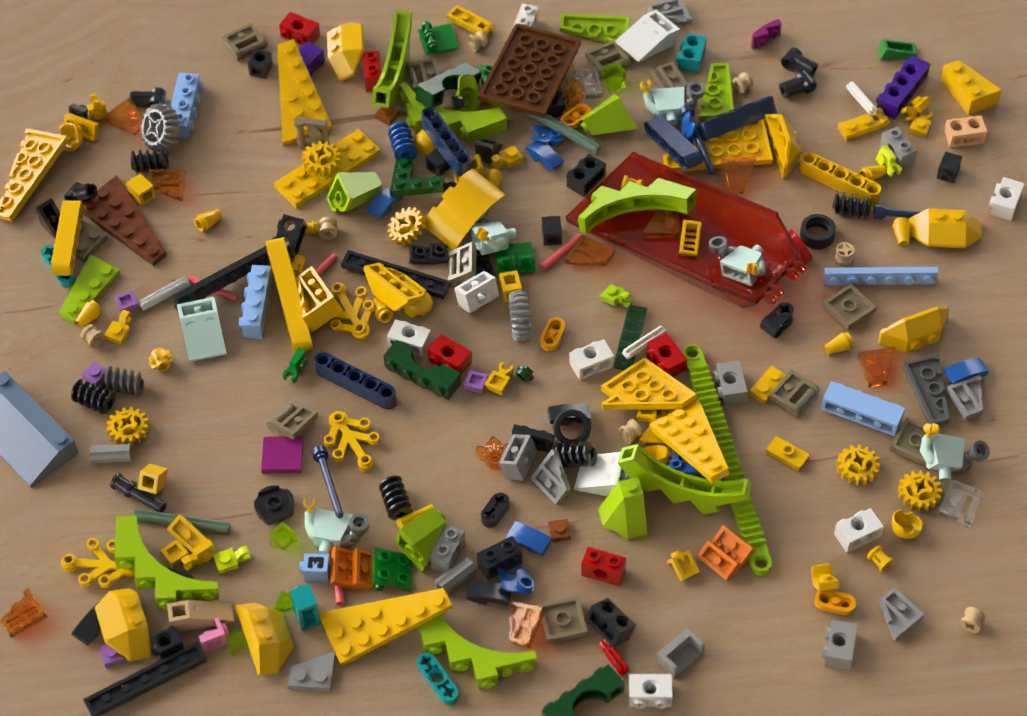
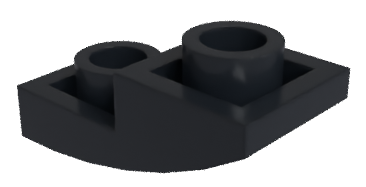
[409,243,448,265]
[475,249,497,279]
[547,404,592,426]
[466,581,511,607]
[71,601,101,646]

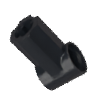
[781,48,818,77]
[779,70,817,98]
[130,87,166,108]
[64,182,98,201]

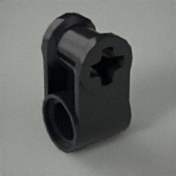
[760,302,794,339]

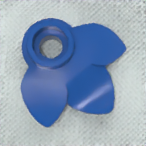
[680,111,696,144]
[531,125,564,146]
[498,564,535,595]

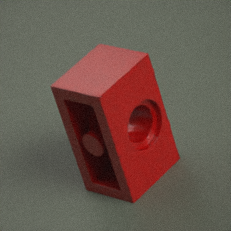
[279,11,320,45]
[362,50,382,92]
[646,333,687,377]
[427,334,472,376]
[581,547,627,587]

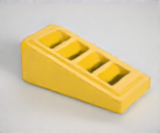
[679,220,702,257]

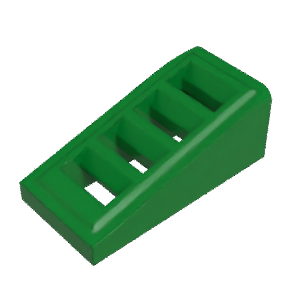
[878,39,918,60]

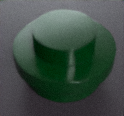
[516,365,534,383]

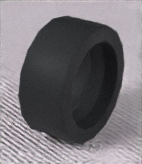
[800,214,836,250]
[553,409,591,444]

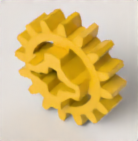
[302,141,341,176]
[387,207,426,245]
[106,407,150,446]
[836,444,880,486]
[897,470,942,512]

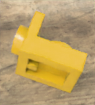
[667,549,700,581]
[811,563,839,591]

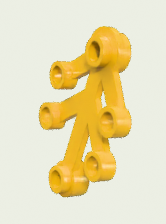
[330,282,375,340]
[324,411,380,472]
[61,538,135,589]

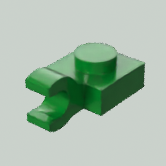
[282,348,308,384]

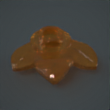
[561,78,585,112]
[476,436,508,470]

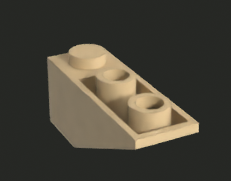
[167,600,234,633]

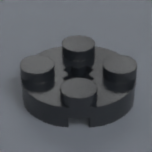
[254,485,295,525]

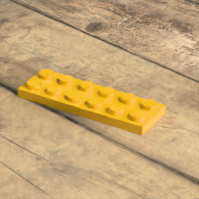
[274,129,381,208]

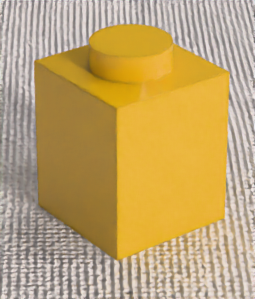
[126,173,156,207]
[138,464,168,494]

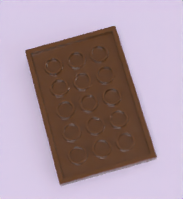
[478,23,581,119]

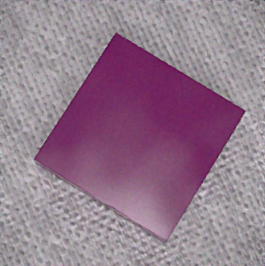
[261,436,303,473]

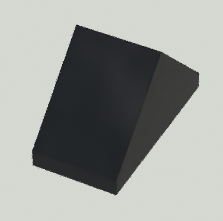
[475,139,502,165]
[35,198,60,239]

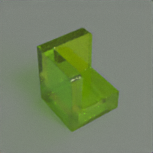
[602,61,626,93]
[268,522,299,550]

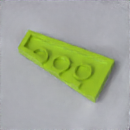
[560,13,630,43]
[699,63,734,121]
[59,254,121,325]

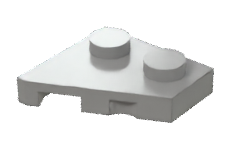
[648,0,692,24]
[946,375,983,420]
[531,449,571,505]
[879,587,924,641]
[288,652,336,692]

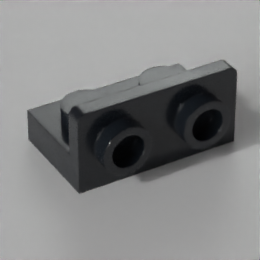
[512,424,555,453]

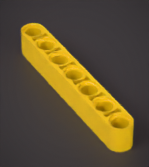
[265,237,313,354]

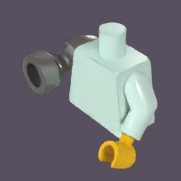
[640,79,705,126]
[471,209,517,255]
[709,236,766,286]
[920,423,990,482]
[303,497,370,556]

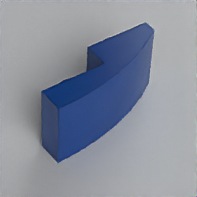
[524,142,564,172]
[366,186,403,218]
[943,358,989,384]
[506,521,553,556]

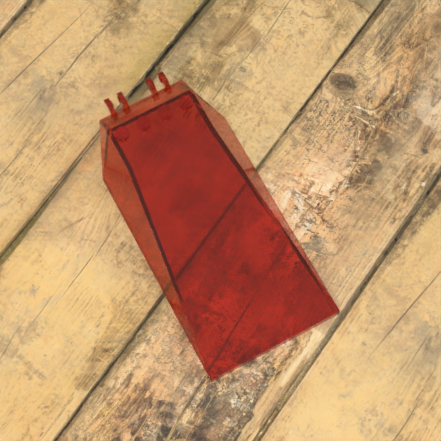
[565,152,806,308]

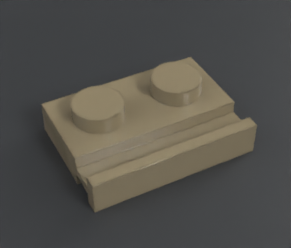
[650,61,688,91]

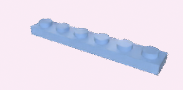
[823,267,938,286]

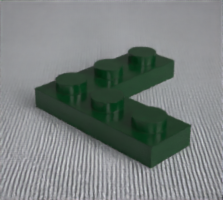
[389,158,446,197]

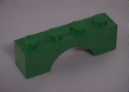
[415,62,481,108]
[383,340,461,400]
[542,664,625,716]

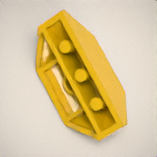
[327,22,364,82]
[765,114,802,180]
[908,208,982,248]
[364,263,426,311]
[878,306,950,352]
[95,588,151,661]
[235,603,294,676]

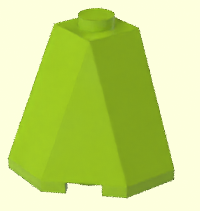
[581,94,638,135]
[326,172,382,211]
[598,477,648,540]
[395,507,446,573]

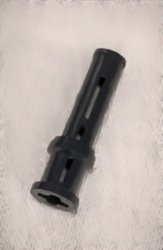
[110,473,167,513]

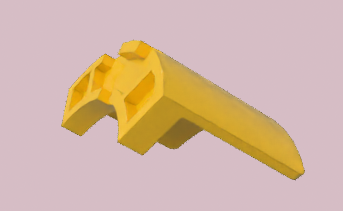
[424,169,505,250]

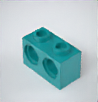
[676,33,707,74]
[290,584,321,631]

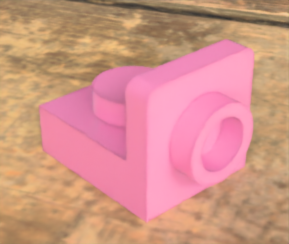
[199,618,229,653]

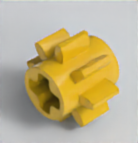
[148,348,174,371]

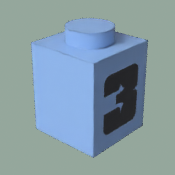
[299,553,330,582]

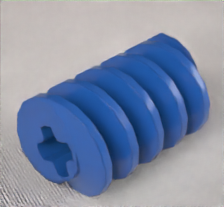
[388,122,417,160]

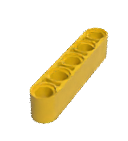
[799,152,881,206]
[51,201,84,276]

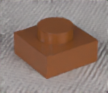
[375,106,400,125]
[548,519,571,543]

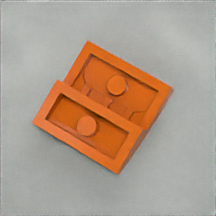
[697,525,755,581]
[330,545,374,590]

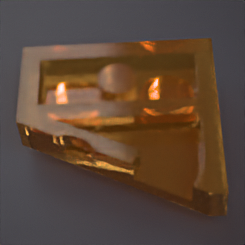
[148,169,186,201]

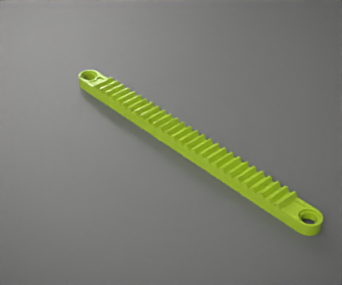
[683,344,772,576]

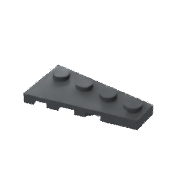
[902,353,950,426]

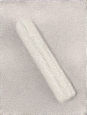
[846,82,877,115]
[139,277,190,310]
[622,326,667,359]

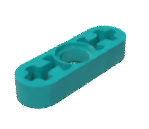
[41,245,76,288]
[417,652,459,706]

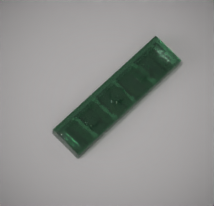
[614,305,647,370]

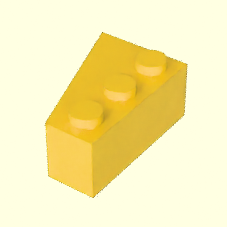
[941,60,1002,115]
[297,266,343,332]

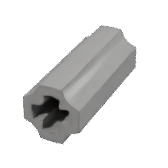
[90,444,132,463]
[434,557,477,594]

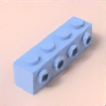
[171,73,204,138]
[239,265,273,339]
[821,381,905,437]

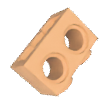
[944,116,987,148]

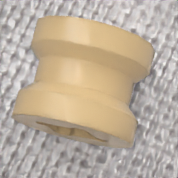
[467,30,488,52]
[731,72,754,94]
[319,217,337,240]
[835,242,855,266]
[80,324,105,348]
[618,419,643,444]
[960,607,986,633]

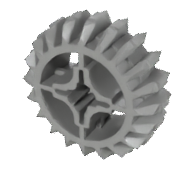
[140,103,181,152]
[509,290,532,342]

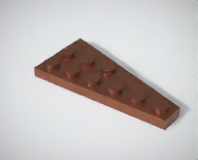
[83,175,167,266]

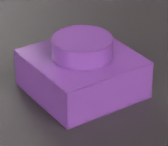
[114,290,139,312]
[81,361,107,388]
[464,370,488,394]
[99,645,126,668]

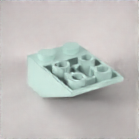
[177,297,227,362]

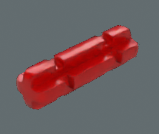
[599,639,629,676]

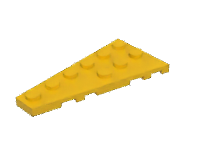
[277,39,332,145]
[663,119,773,173]
[0,128,69,222]
[649,399,729,483]
[319,588,453,667]

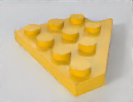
[601,357,697,410]

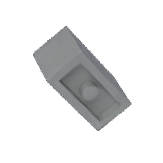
[656,628,705,679]

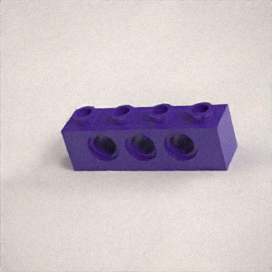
[876,55,930,119]

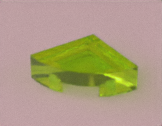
[274,591,293,612]
[227,627,248,656]

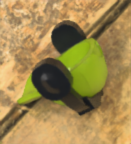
[451,74,481,111]

